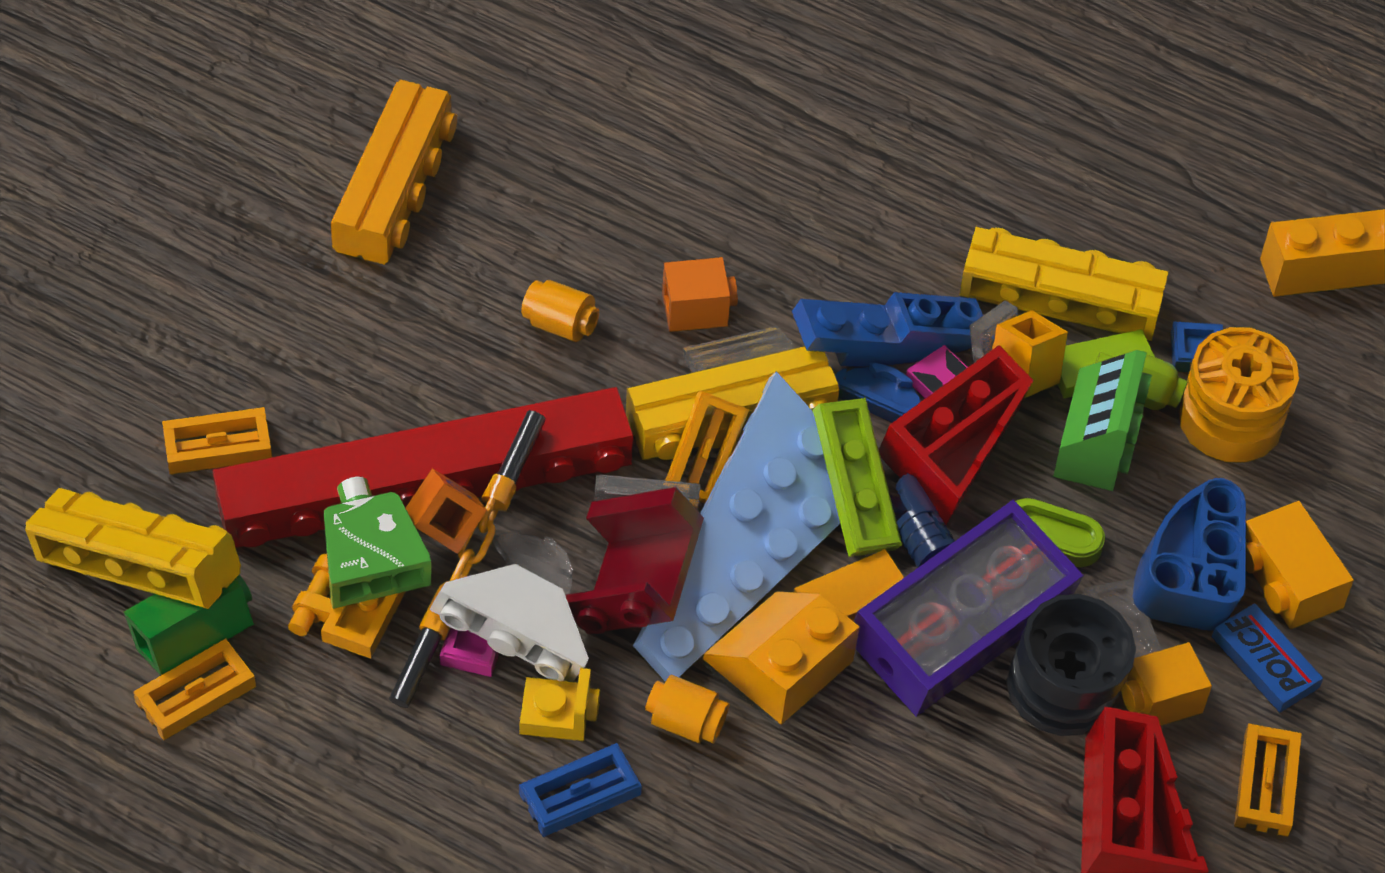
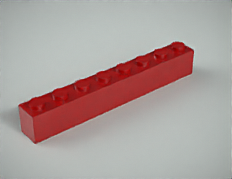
[212,387,633,548]

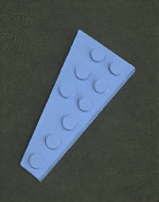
[633,371,840,682]

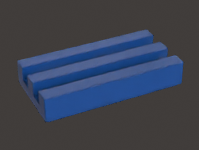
[519,743,642,837]

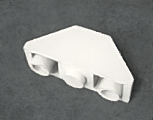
[429,564,589,682]

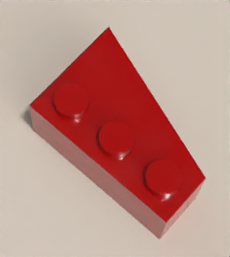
[879,345,1034,525]
[1081,706,1209,873]

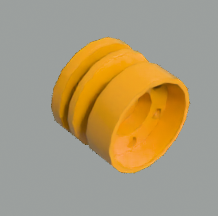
[1179,327,1299,462]

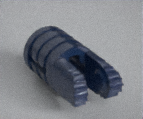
[890,473,955,568]

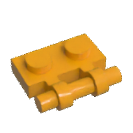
[288,553,406,659]

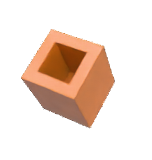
[662,257,738,332]
[406,468,487,554]

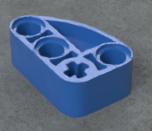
[1132,478,1246,630]

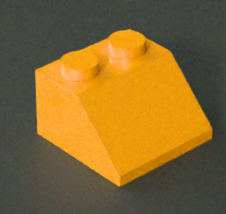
[703,592,860,725]

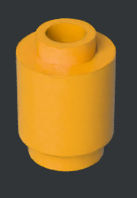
[521,280,599,342]
[645,674,730,744]

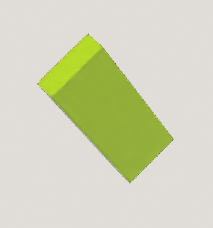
[813,398,902,557]

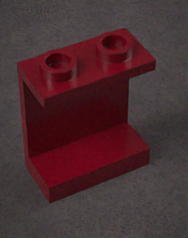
[565,487,704,634]

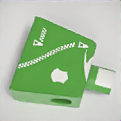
[324,477,431,609]

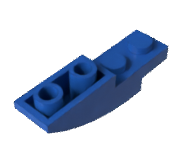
[792,292,992,366]

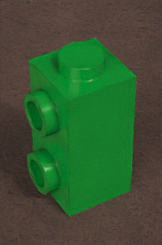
[124,575,254,676]

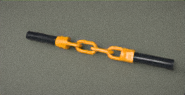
[389,410,546,708]

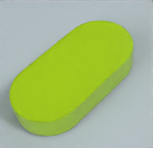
[1015,498,1105,567]

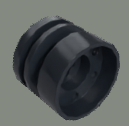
[1006,594,1136,736]

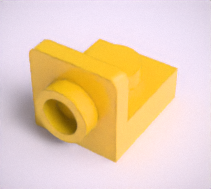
[519,668,600,741]

